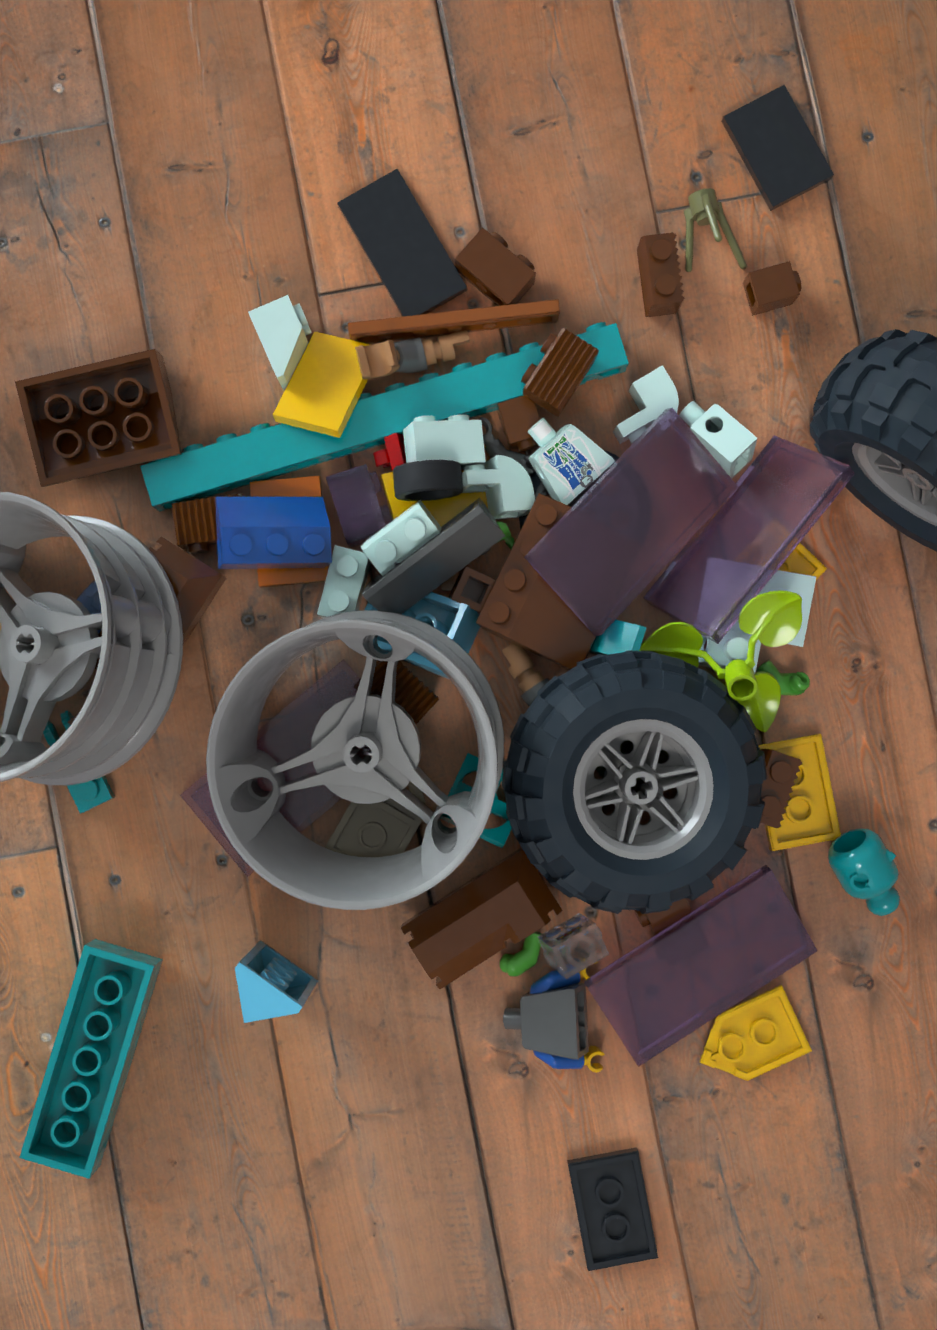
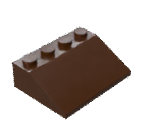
[15,349,182,487]
[476,493,641,670]

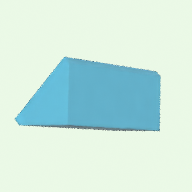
[235,940,318,1023]

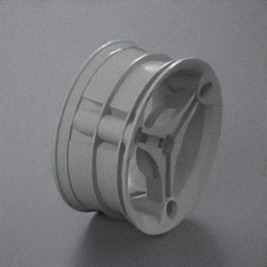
[0,492,183,785]
[206,610,504,910]

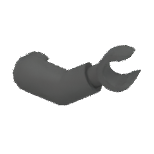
[478,417,536,476]

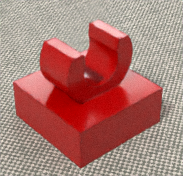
[373,433,406,471]

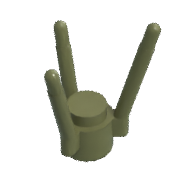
[684,188,747,272]

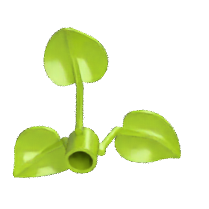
[639,591,802,733]

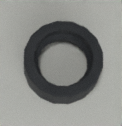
[393,460,463,501]

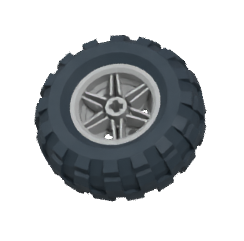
[810,329,937,552]
[502,650,767,914]

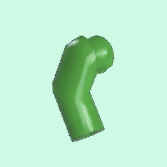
[756,660,810,696]
[499,931,544,977]

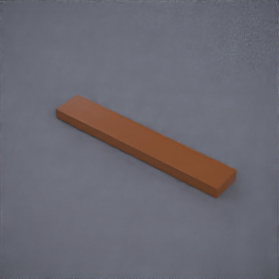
[348,299,560,344]

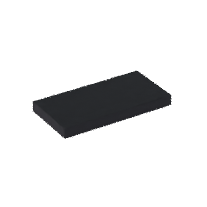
[337,169,467,317]

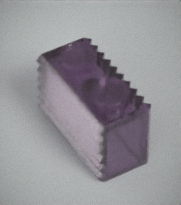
[326,464,392,548]

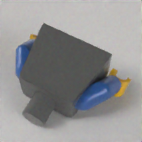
[503,959,605,1073]

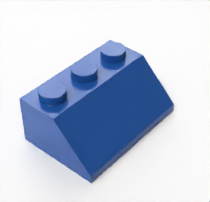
[215,497,332,569]

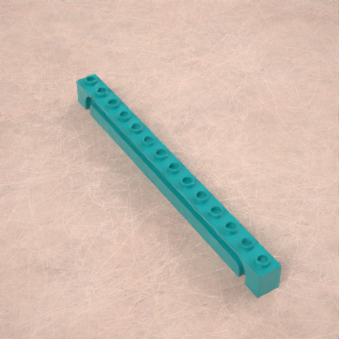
[140,322,629,512]

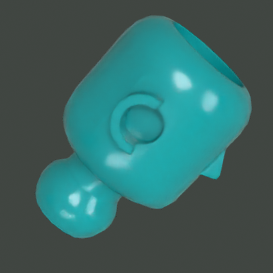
[828,828,900,916]

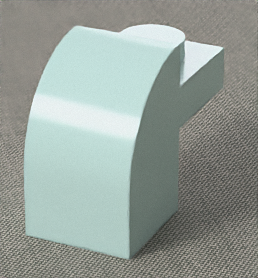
[613,365,679,444]
[462,455,535,519]

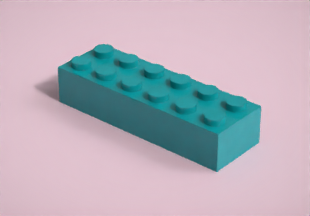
[19,939,163,1179]

